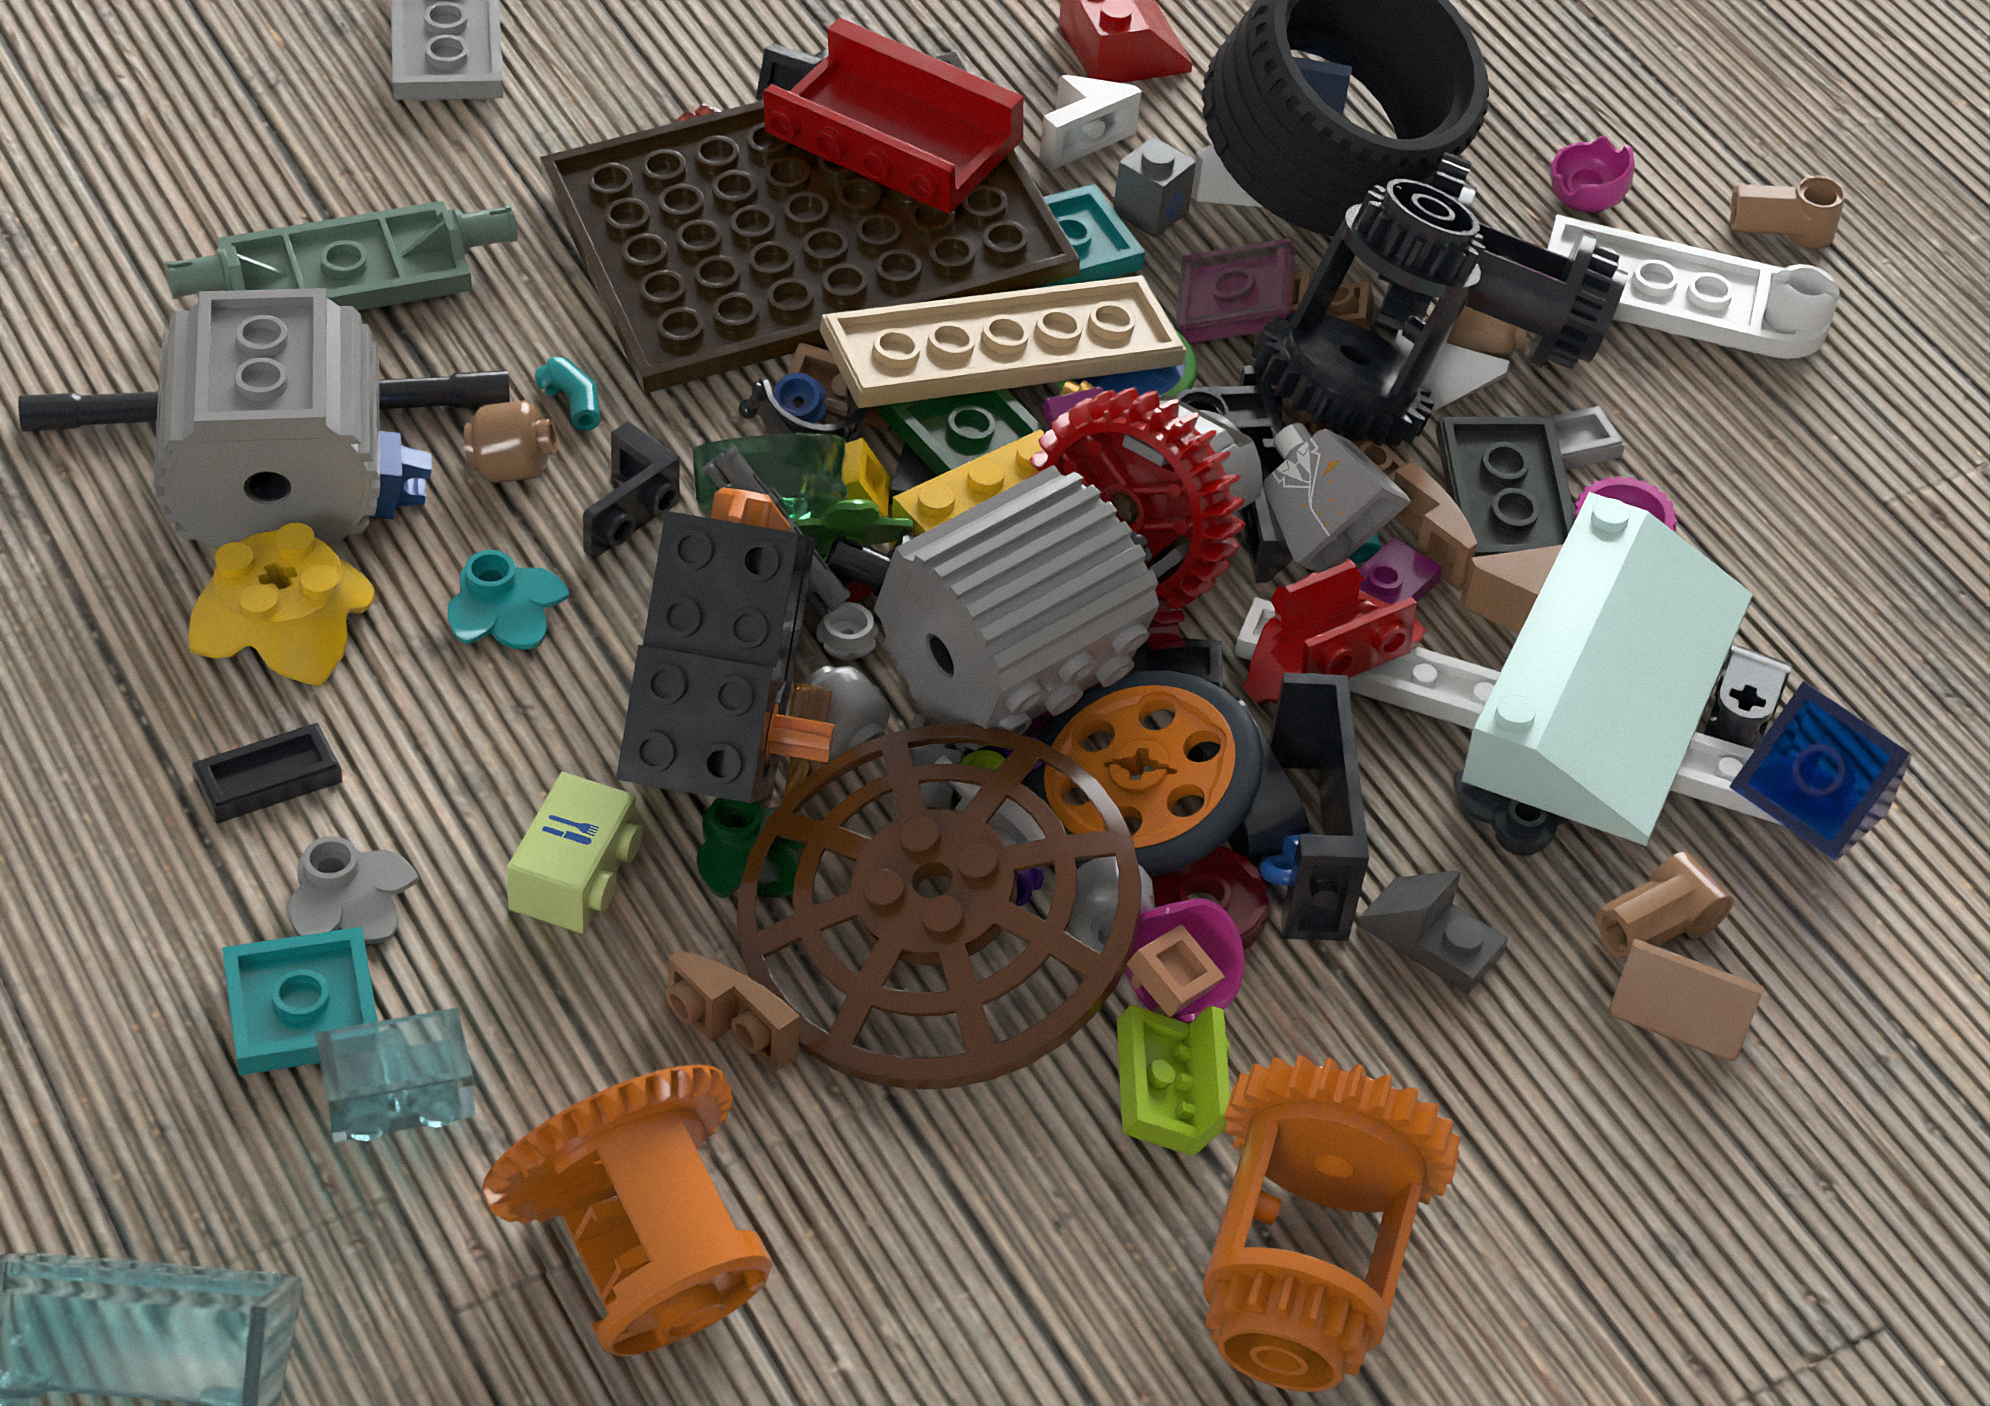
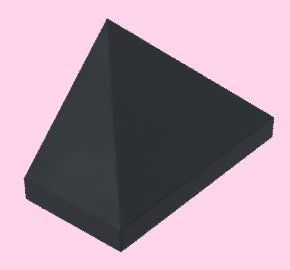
[1240,461,1294,583]

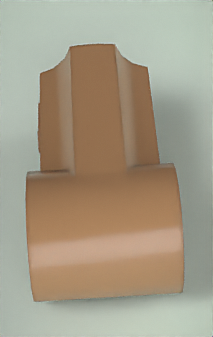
[1730,176,1846,249]
[1594,851,1734,959]

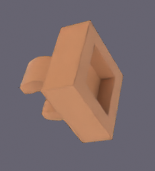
[1126,924,1225,1017]

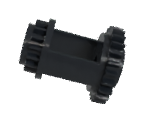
[1374,152,1628,370]
[1251,179,1485,447]

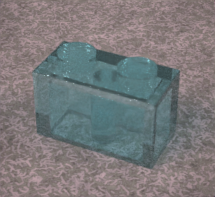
[315,1007,475,1143]

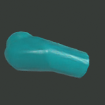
[535,356,601,431]

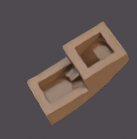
[1393,461,1477,591]

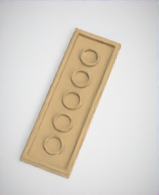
[820,275,1187,408]

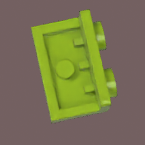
[1116,1005,1231,1156]

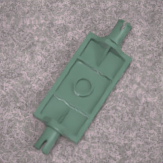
[165,201,518,311]

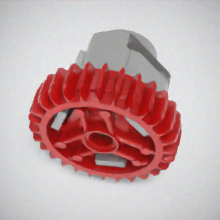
[1027,387,1262,613]

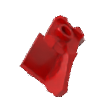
[1243,558,1427,706]

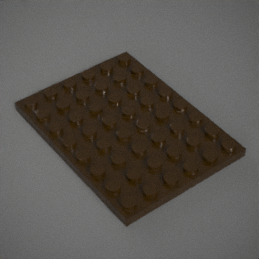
[540,51,1080,394]

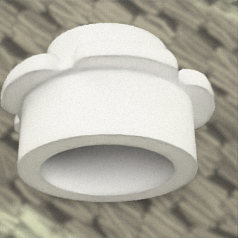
[816,602,878,660]

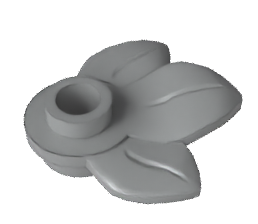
[288,836,419,944]

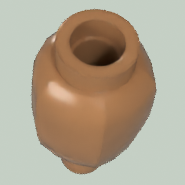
[1424,306,1527,359]

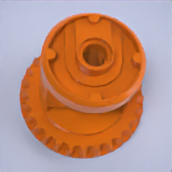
[482,1065,773,1356]

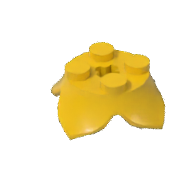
[188,523,375,687]

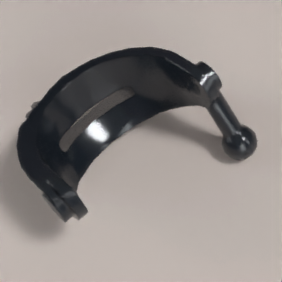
[738,379,868,463]

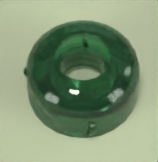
[692,434,849,522]

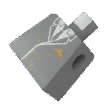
[1263,423,1411,573]

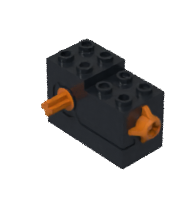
[616,487,835,803]

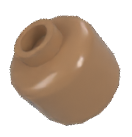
[463,400,558,483]

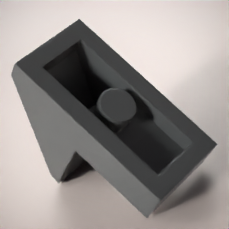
[1357,870,1508,994]

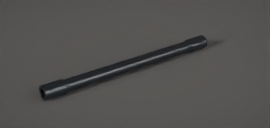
[18,370,510,432]

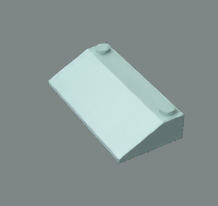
[1462,492,1753,846]

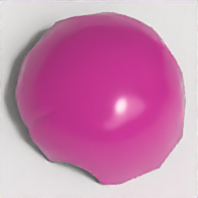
[1549,136,1635,214]

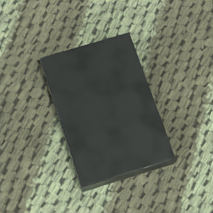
[1435,417,1575,557]

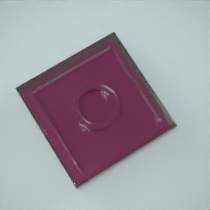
[1174,238,1295,344]

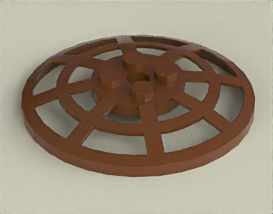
[737,724,1142,1090]

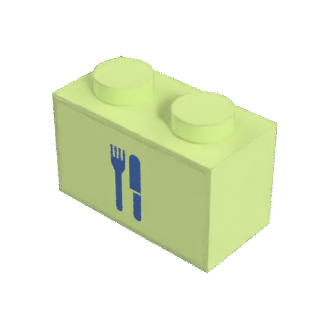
[506,772,643,934]

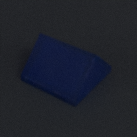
[1729,681,1913,861]

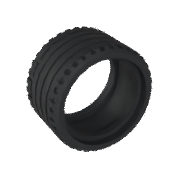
[1202,0,1489,236]

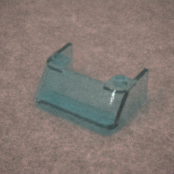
[0,1253,302,1406]

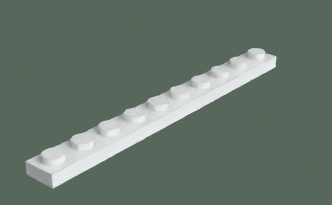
[1234,597,1861,844]

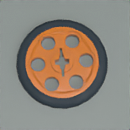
[1023,671,1264,877]

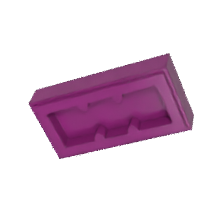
[1358,537,1443,605]

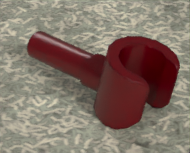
[1146,610,1186,651]

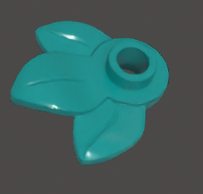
[448,550,569,650]

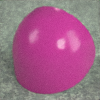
[1126,898,1244,1022]

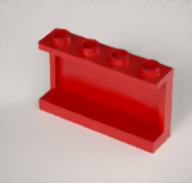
[763,17,1024,214]

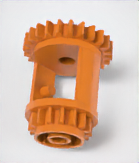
[1203,1056,1461,1392]

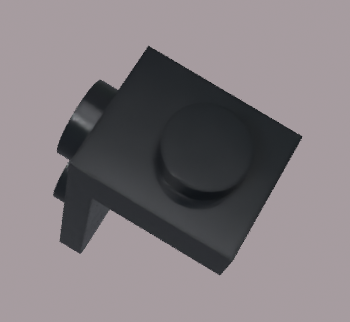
[583,421,680,559]

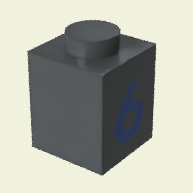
[1113,136,1196,238]

